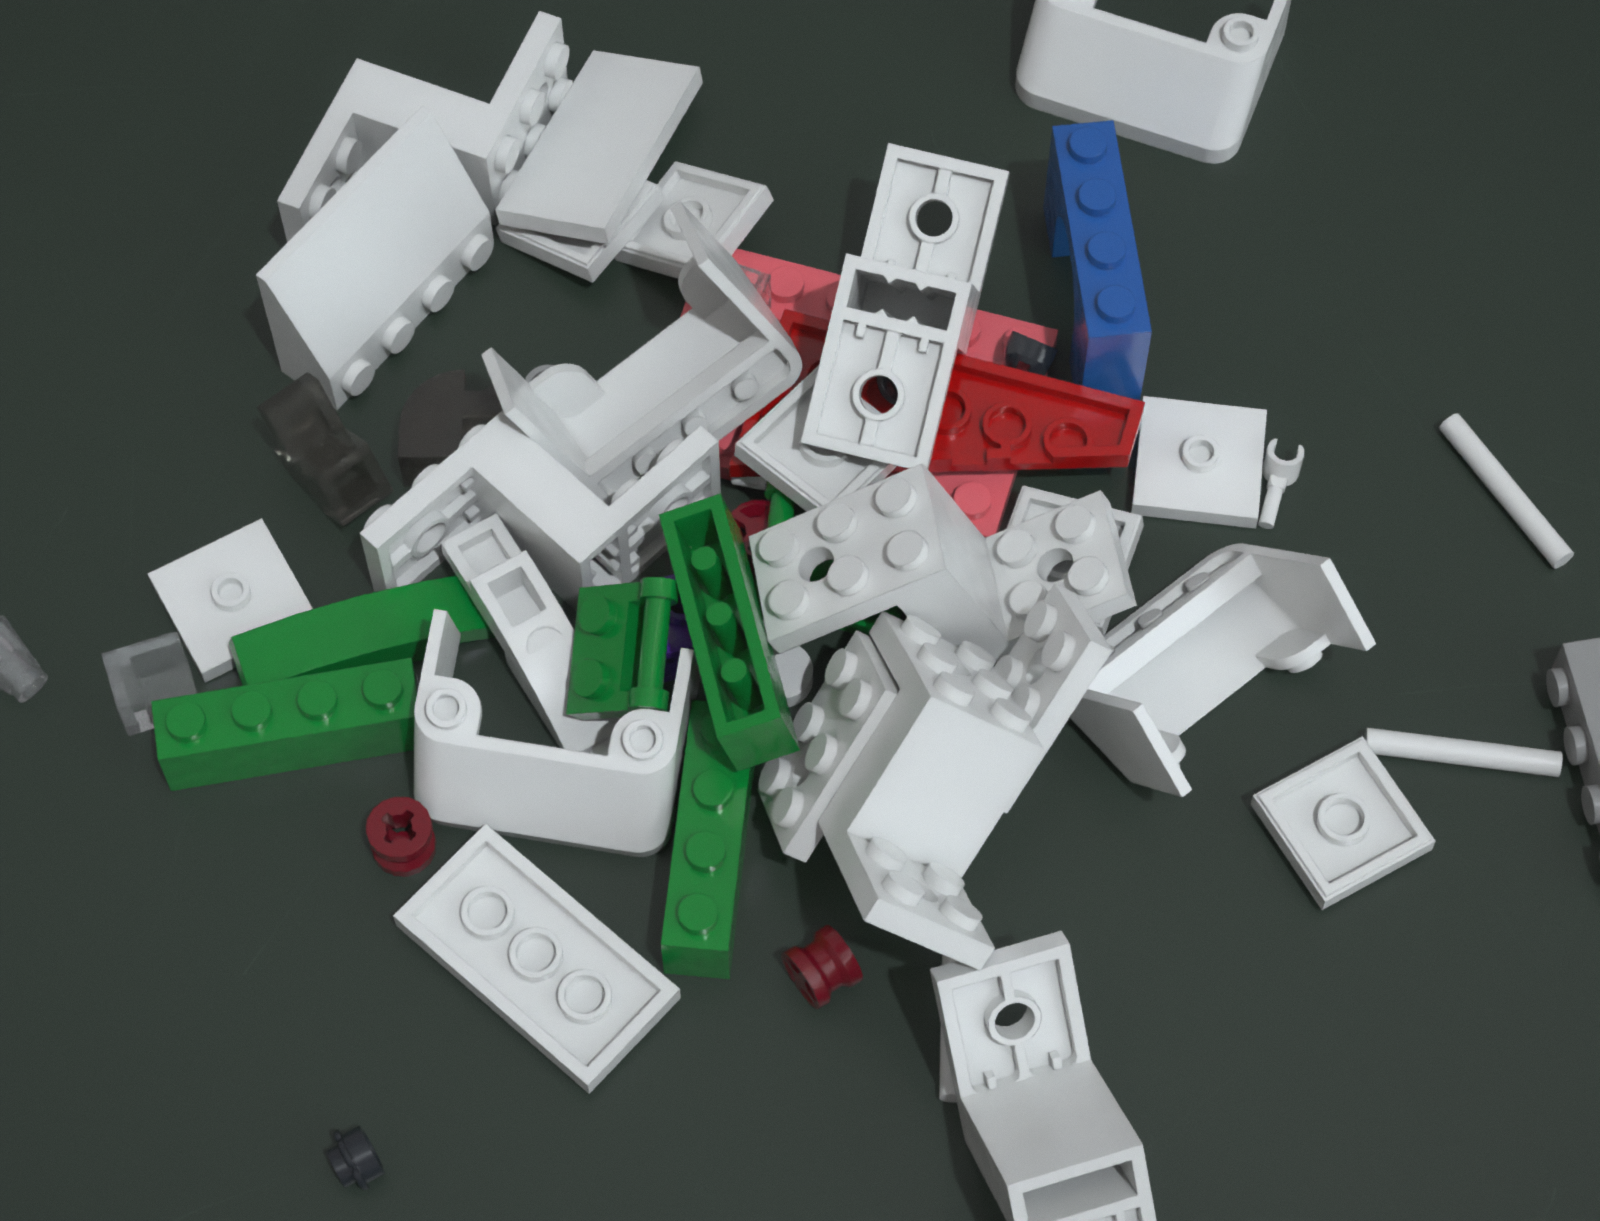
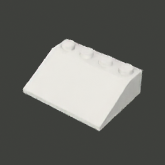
[256,106,494,410]

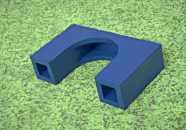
[1043,120,1152,400]

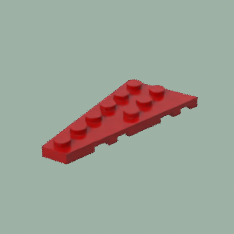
[729,309,1145,477]

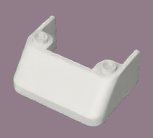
[1015,0,1291,164]
[482,201,802,506]
[1070,543,1376,797]
[414,609,701,857]

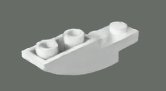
[441,513,620,753]

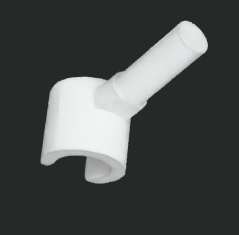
[1258,438,1304,529]

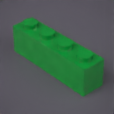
[659,494,800,772]
[151,658,418,791]
[661,700,755,980]

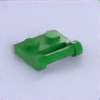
[566,577,679,720]

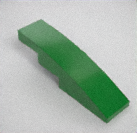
[229,576,496,686]

